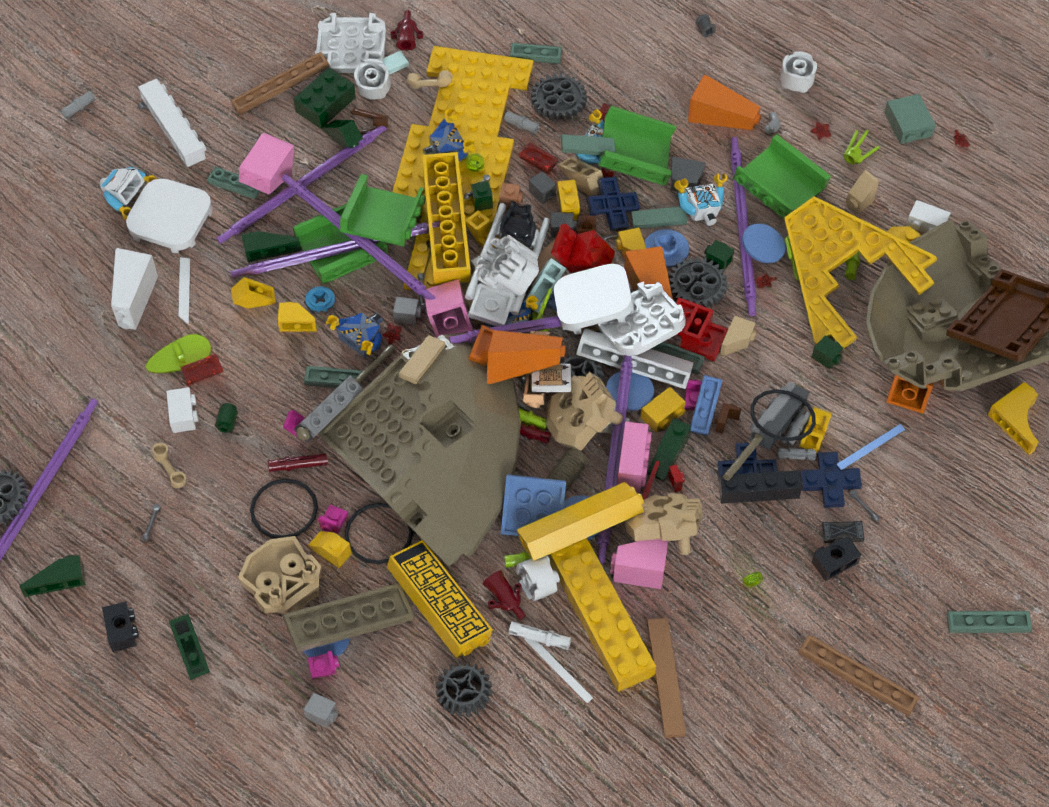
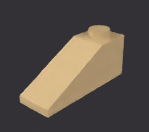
[558,156,603,196]

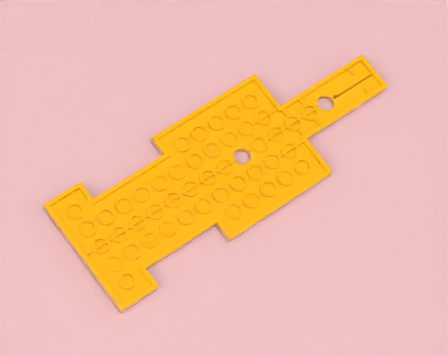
[392,46,534,290]

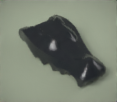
[499,201,536,248]

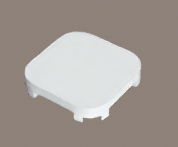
[315,13,386,73]
[126,179,213,253]
[554,264,634,335]
[598,281,686,356]

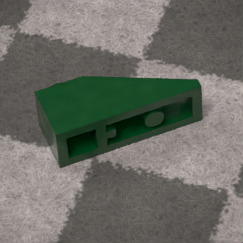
[321,119,363,149]
[241,231,301,262]
[647,418,691,482]
[20,555,86,597]
[169,613,210,680]

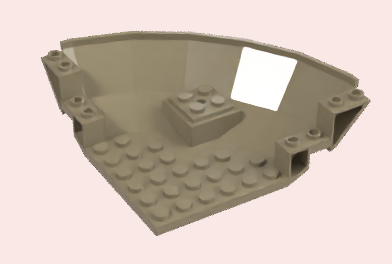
[866,219,1049,391]
[318,332,521,567]

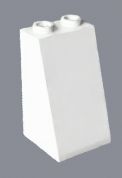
[111,248,158,330]

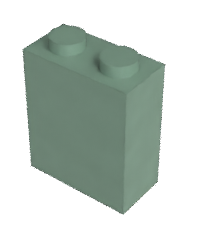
[884,94,936,144]

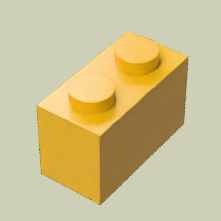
[557,180,580,221]
[641,387,686,433]

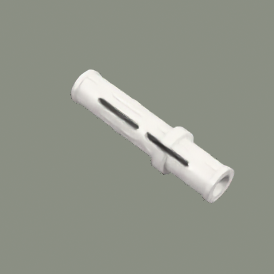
[509,621,571,650]

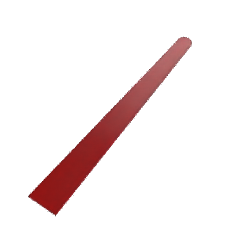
[642,461,660,500]

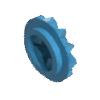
[305,286,335,313]

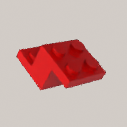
[551,223,615,274]
[676,297,728,362]

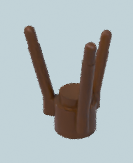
[350,108,388,134]

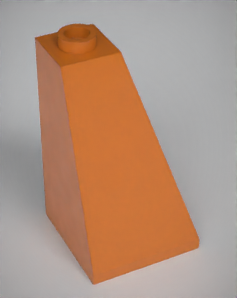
[688,74,762,130]
[624,246,673,300]
[487,330,566,384]
[886,374,934,414]

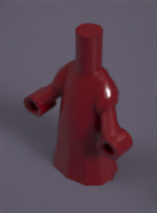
[390,10,423,51]
[483,570,526,620]

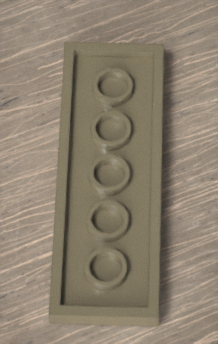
[283,583,414,653]

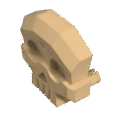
[546,372,623,451]
[625,493,703,555]
[238,536,322,614]

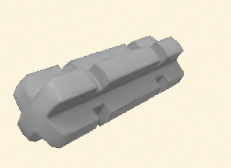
[777,448,816,460]

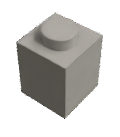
[393,297,422,325]
[303,692,338,728]

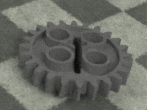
[531,73,587,122]
[668,256,728,308]
[0,469,29,525]

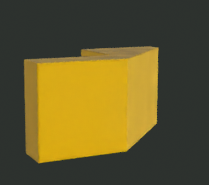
[465,210,500,249]
[799,407,832,453]

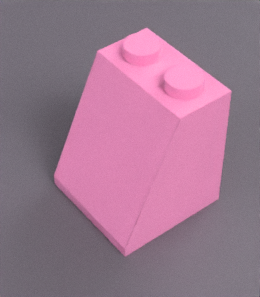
[239,133,294,194]
[425,279,473,339]
[610,539,668,589]

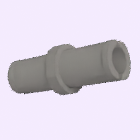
[61,91,95,119]
[504,111,540,134]
[782,409,811,447]

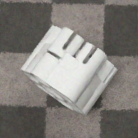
[476,235,539,296]

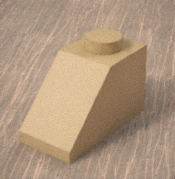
[846,170,879,214]
[720,316,757,356]

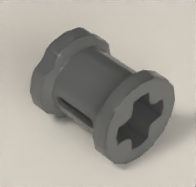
[695,14,716,37]

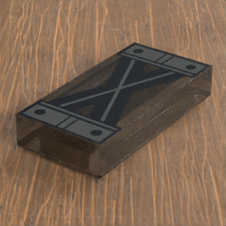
[822,521,865,543]

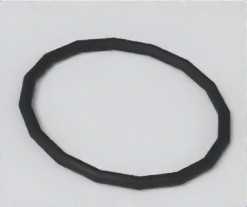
[750,389,816,441]
[250,478,318,538]
[344,503,413,564]

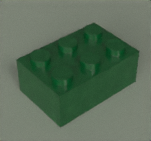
[293,67,356,129]

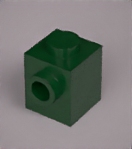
[471,181,493,212]
[704,240,734,271]
[812,335,843,370]

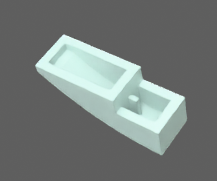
[523,258,566,313]

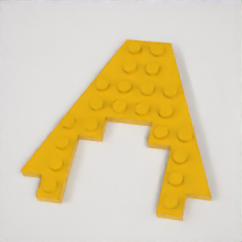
[784,196,937,349]

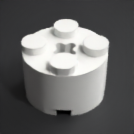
[780,51,817,93]
[354,59,391,99]
[516,555,560,602]

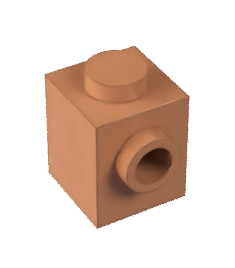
[499,182,523,211]

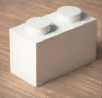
[906,200,951,233]
[166,387,198,433]

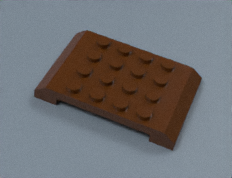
[946,269,1049,362]

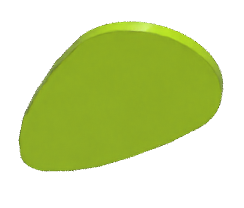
[146,334,211,373]

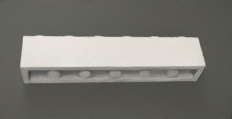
[138,78,206,167]
[576,328,694,389]

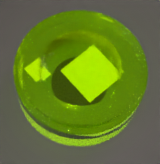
[467,154,484,172]
[742,572,764,588]

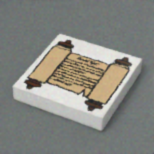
[532,364,571,392]

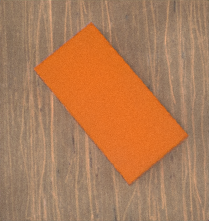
[468,325,494,366]

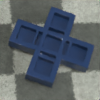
[586,177,641,231]
[717,443,778,480]
[800,452,862,508]

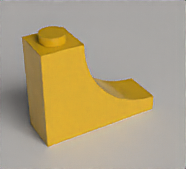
[988,382,1039,455]

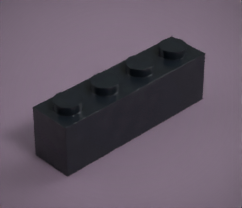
[718,470,802,504]

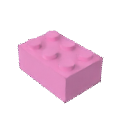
[617,421,652,494]

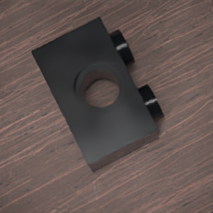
[812,536,862,581]
[102,601,139,652]

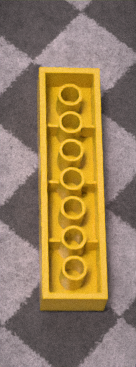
[422,152,471,285]
[547,538,656,692]

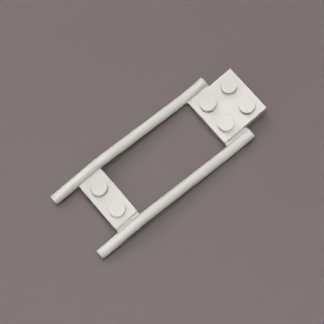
[465,203,551,326]

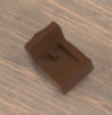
[578,215,597,234]
[714,403,742,434]

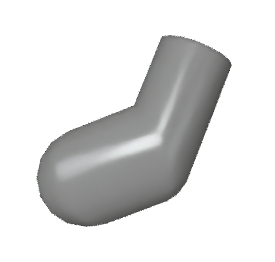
[764,112,781,134]

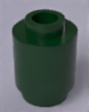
[215,403,238,433]

